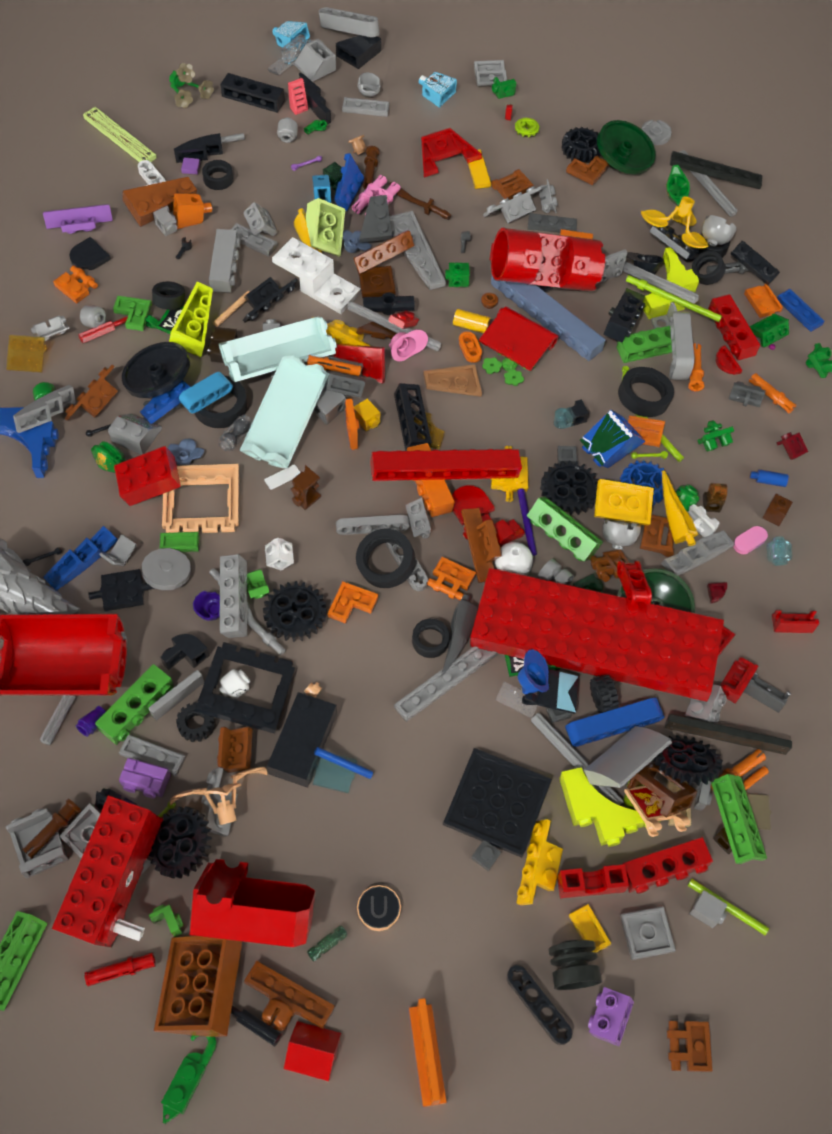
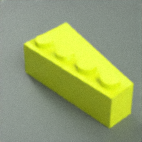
[169,282,213,358]

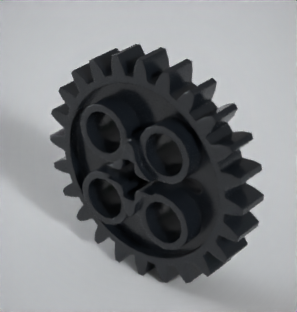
[540,460,599,515]
[263,581,327,642]
[653,735,723,786]
[149,806,212,879]

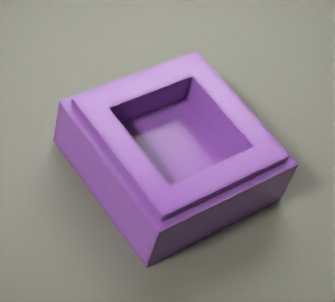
[181,158,200,174]

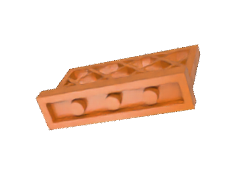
[409,998,447,1107]

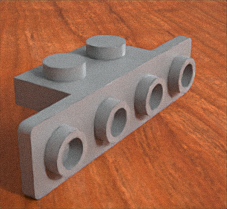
[483,186,542,224]
[200,767,238,837]

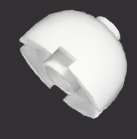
[495,542,533,576]

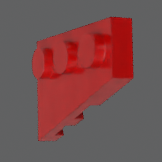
[334,343,385,384]

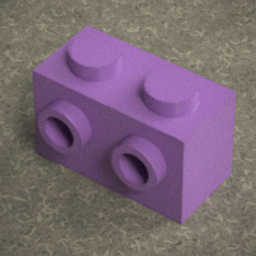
[588,987,634,1047]

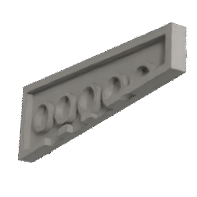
[390,211,446,290]

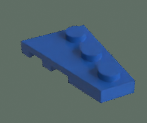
[334,153,364,211]
[140,380,190,424]

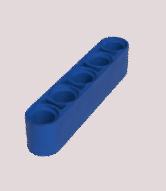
[565,698,665,747]

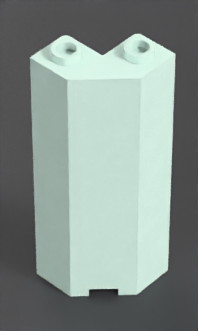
[219,316,337,382]

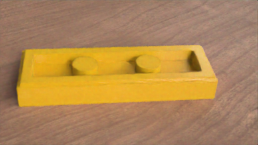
[468,149,491,189]

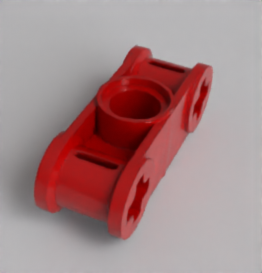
[617,561,652,605]

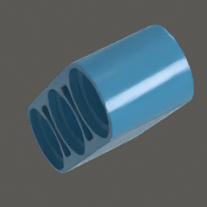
[179,372,233,413]

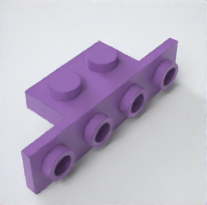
[43,204,113,234]

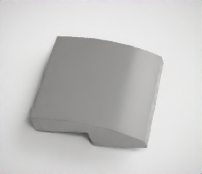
[474,60,507,86]

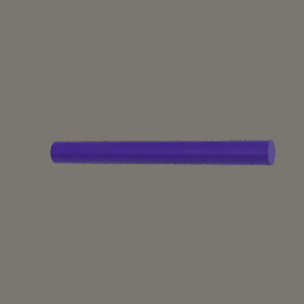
[517,489,537,556]

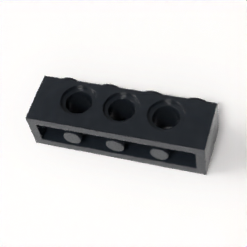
[220,73,285,113]
[603,288,645,342]

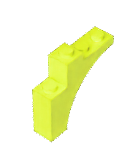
[643,247,699,319]
[559,767,660,847]

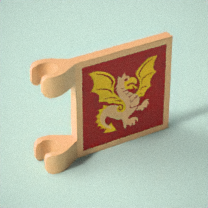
[624,786,690,837]

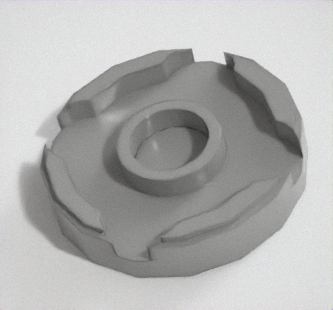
[641,120,672,145]

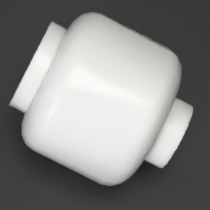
[219,669,251,699]

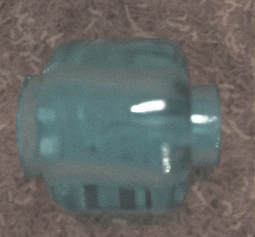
[766,537,793,566]

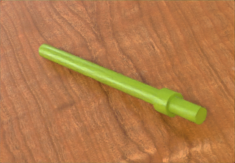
[626,275,722,322]

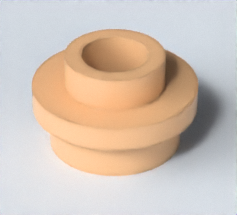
[304,682,322,697]

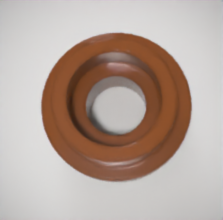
[481,293,498,309]

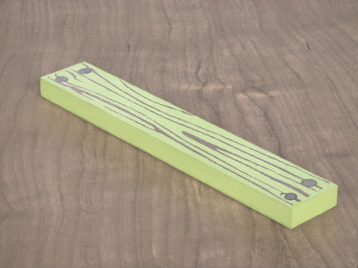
[83,107,156,162]

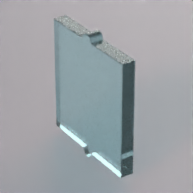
[313,755,357,793]

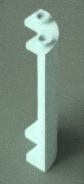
[240,355,329,468]

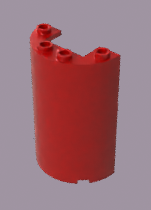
[0,614,127,696]

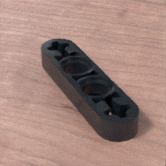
[507,965,572,1045]

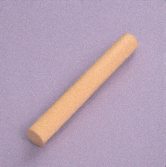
[213,291,250,327]

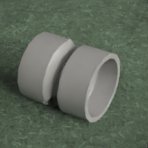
[537,559,574,585]

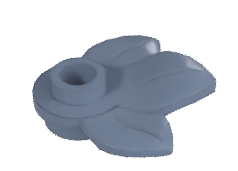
[342,230,372,253]
[168,438,204,466]

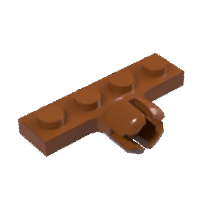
[244,961,335,1031]

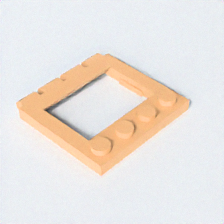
[162,464,239,533]

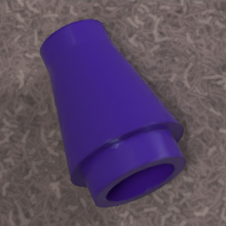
[76,706,106,737]

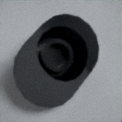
[626,252,664,274]

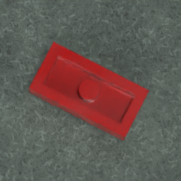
[388,311,419,329]

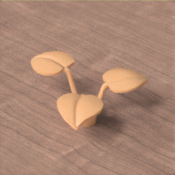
[170,767,267,825]

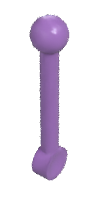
[291,156,322,171]

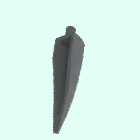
[442,594,478,674]

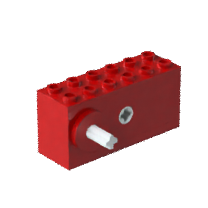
[52,795,163,948]

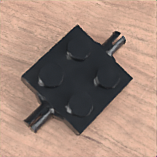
[88,569,155,611]

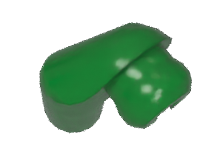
[304,120,327,135]

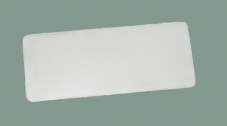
[264,465,300,490]

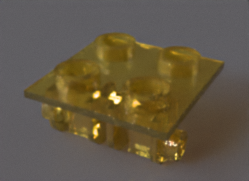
[6,335,47,373]

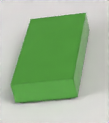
[160,532,199,552]

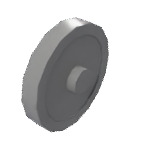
[142,548,191,590]

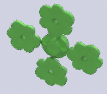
[482,353,536,386]

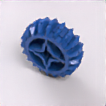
[620,460,668,506]

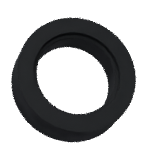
[618,367,674,417]
[195,376,247,428]
[356,528,416,588]

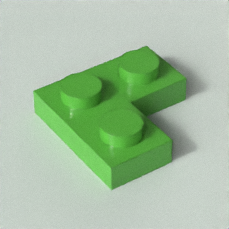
[113,296,152,331]

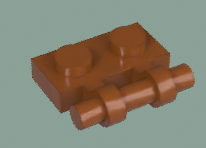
[590,549,630,582]
[667,1021,713,1072]

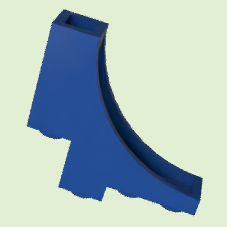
[0,407,59,478]

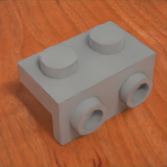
[685,685,726,724]

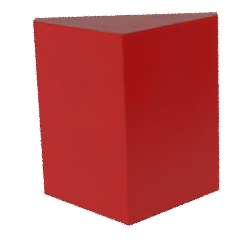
[284,1021,341,1082]

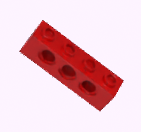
[708,294,760,361]
[622,837,713,894]

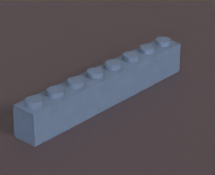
[491,276,606,361]

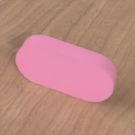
[733,526,768,554]

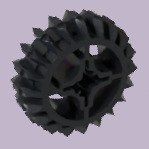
[561,126,601,163]

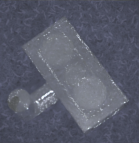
[495,682,538,718]

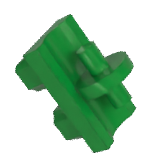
[806,343,832,378]
[697,420,734,452]

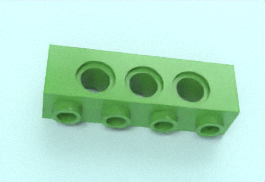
[616,326,672,363]
[527,497,603,562]
[95,664,174,745]

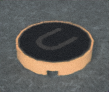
[357,885,401,931]

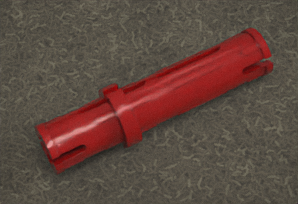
[84,952,156,987]

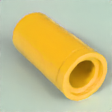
[453,309,490,333]

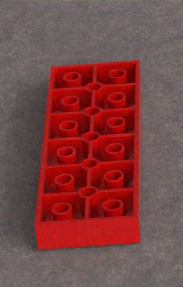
[470,568,724,702]

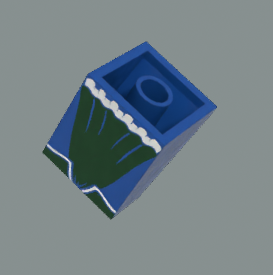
[580,410,645,468]

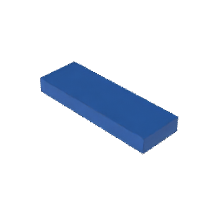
[777,289,824,332]

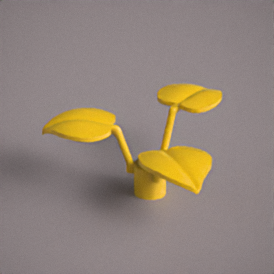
[641,196,709,248]

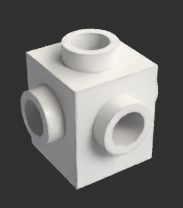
[265,538,294,571]

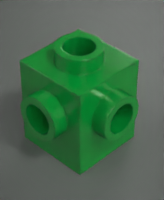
[445,262,470,287]

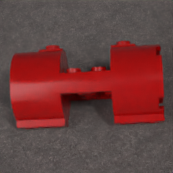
[489,228,605,291]

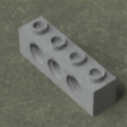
[220,554,247,638]

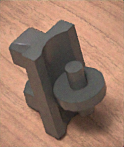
[729,381,766,407]

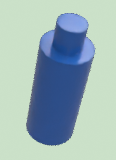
[750,469,789,487]

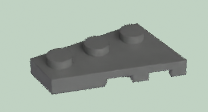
[359,195,392,243]

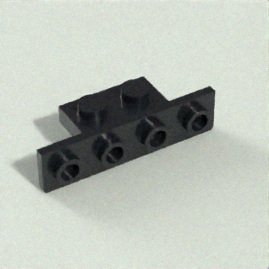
[243,277,298,323]

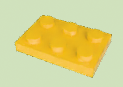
[594,479,654,526]

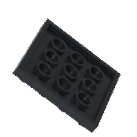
[443,748,552,858]

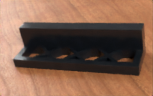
[394,383,432,451]

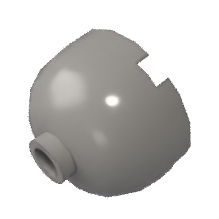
[702,215,737,246]
[602,519,642,550]

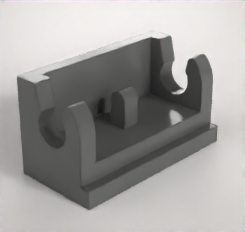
[744,672,791,713]

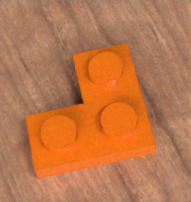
[327,581,378,624]

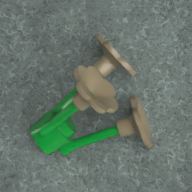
[169,63,214,108]

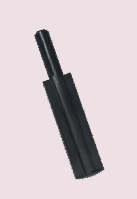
[231,1005,282,1047]

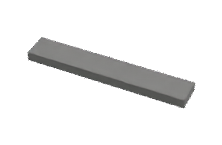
[394,647,499,722]

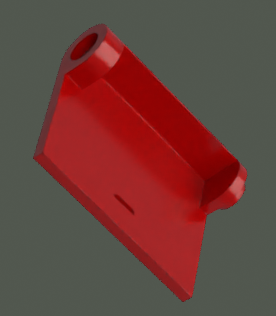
[479,306,559,371]

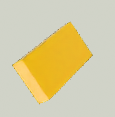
[569,904,611,953]

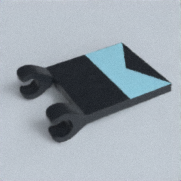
[522,669,579,714]

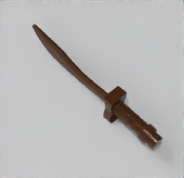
[389,182,451,220]

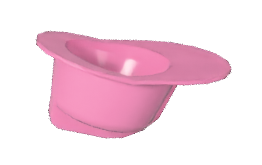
[389,330,428,361]

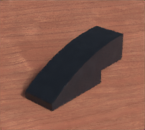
[174,133,223,163]

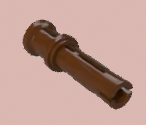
[363,146,380,189]
[22,798,82,859]

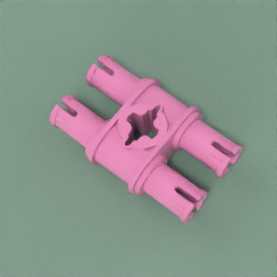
[352,175,400,215]

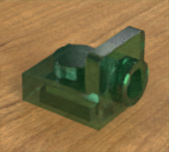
[573,574,603,593]

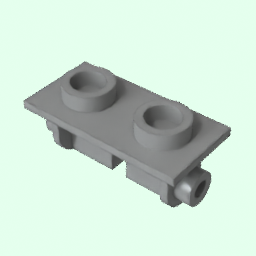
[539,179,558,213]
[30,315,70,342]
[405,498,431,538]

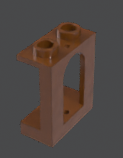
[627,763,698,818]

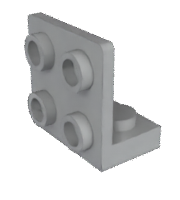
[596,249,627,284]

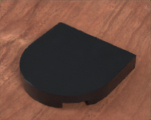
[69,237,111,270]

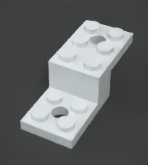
[272,237,361,314]

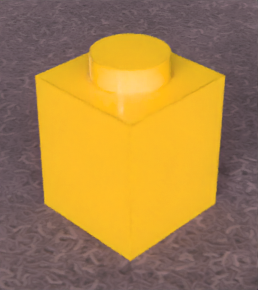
[354,398,380,431]

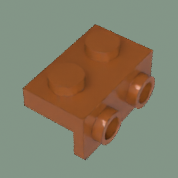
[217,727,253,773]

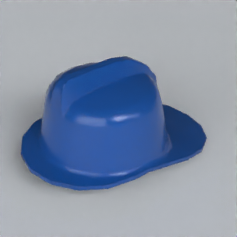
[518,649,549,694]

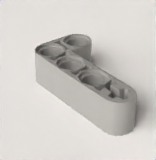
[669,312,694,380]

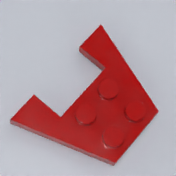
[421,128,482,178]

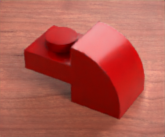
[494,519,525,548]

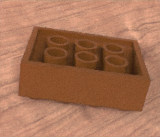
[154,936,242,1037]

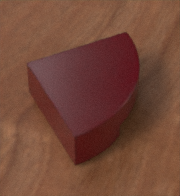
[707,582,727,603]

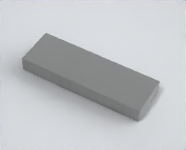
[342,97,389,117]
[231,223,278,257]
[148,670,204,721]
[119,735,185,776]

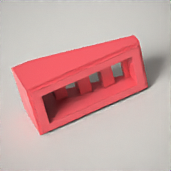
[288,78,308,115]

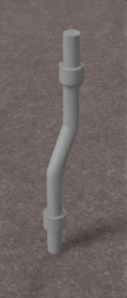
[209,568,285,655]

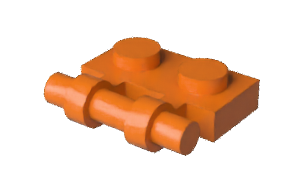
[53,266,98,304]
[427,557,476,600]

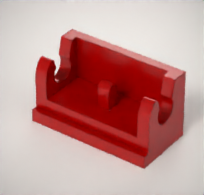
[772,610,819,633]
[720,657,759,704]

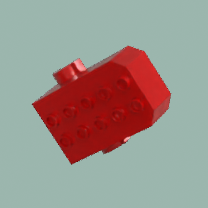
[190,859,315,947]

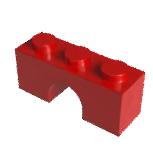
[557,864,629,899]

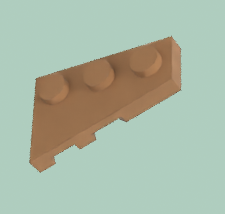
[423,365,482,397]

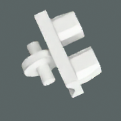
[688,504,720,537]

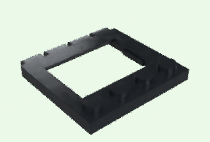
[195,642,295,734]

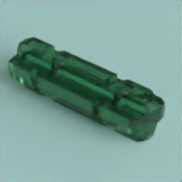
[307,926,348,962]

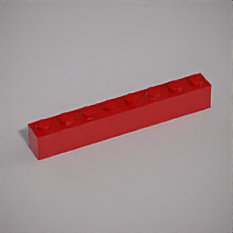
[370,449,522,481]

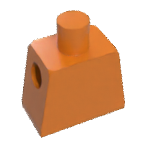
[173,193,212,229]

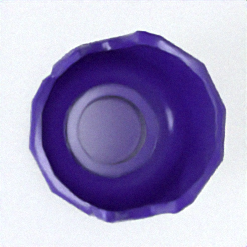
[193,591,220,621]

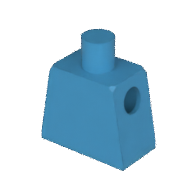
[312,175,331,203]

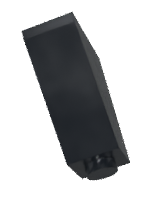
[336,35,381,69]

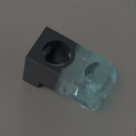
[553,399,589,429]

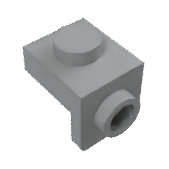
[687,781,712,811]

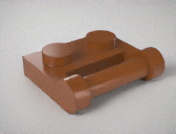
[491,169,534,200]
[640,515,674,557]

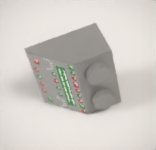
[108,413,162,455]

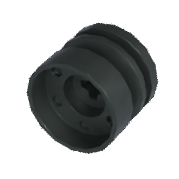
[548,940,602,990]

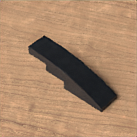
[299,73,331,125]

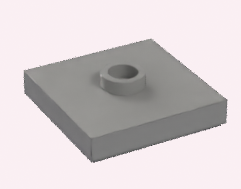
[620,906,676,960]

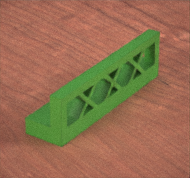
[711,774,767,864]
[0,911,48,1011]

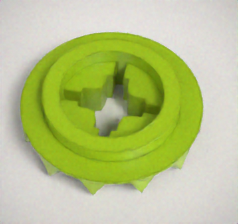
[515,118,539,138]

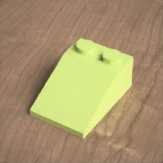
[306,198,345,257]

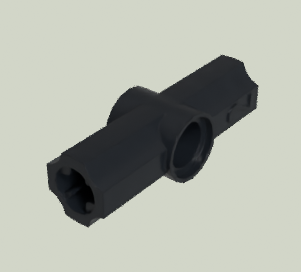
[363,292,415,315]

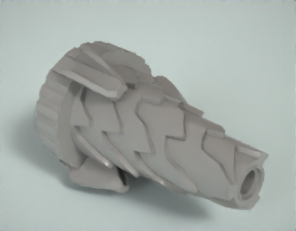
[0,538,81,615]

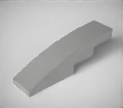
[13,385,76,433]
[661,530,735,575]

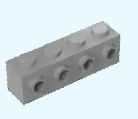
[209,229,241,293]

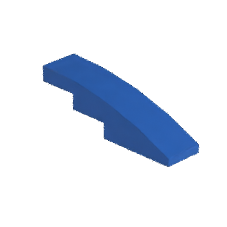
[43,526,118,591]

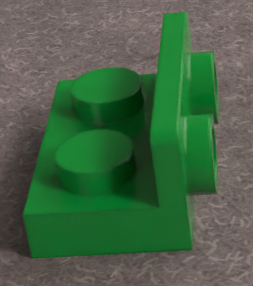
[749,313,789,348]

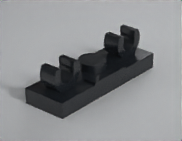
[730,240,780,285]

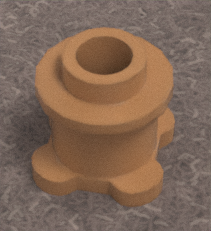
[348,135,367,155]

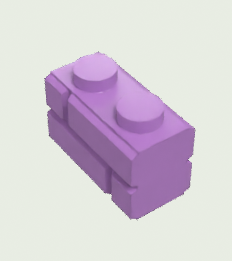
[119,757,171,799]

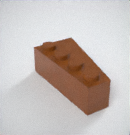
[123,177,197,227]

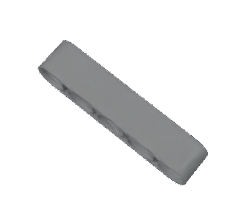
[318,7,380,37]

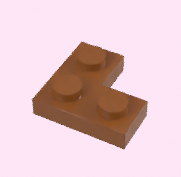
[566,156,609,185]

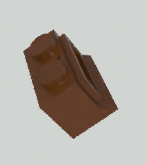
[291,465,321,510]

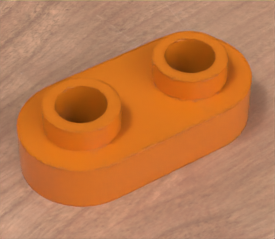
[459,332,482,363]

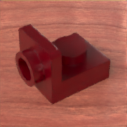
[776,432,808,460]

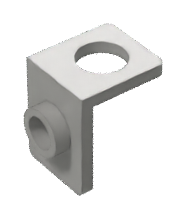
[651,302,678,329]
[99,535,136,566]

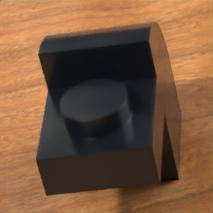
[160,634,210,670]

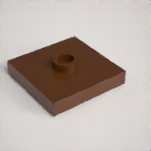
[358,266,396,298]

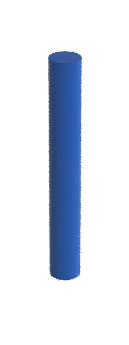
[314,747,373,779]

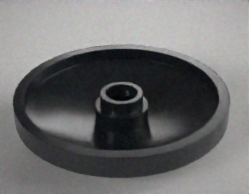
[122,342,190,398]

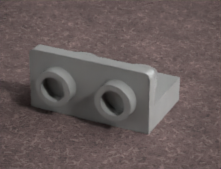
[244,202,278,237]

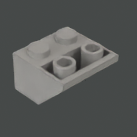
[294,39,336,82]

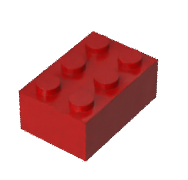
[114,446,181,506]

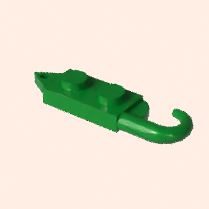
[161,1035,217,1124]

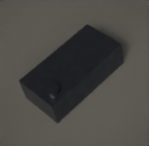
[267,692,337,788]

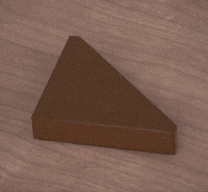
[356,322,396,340]

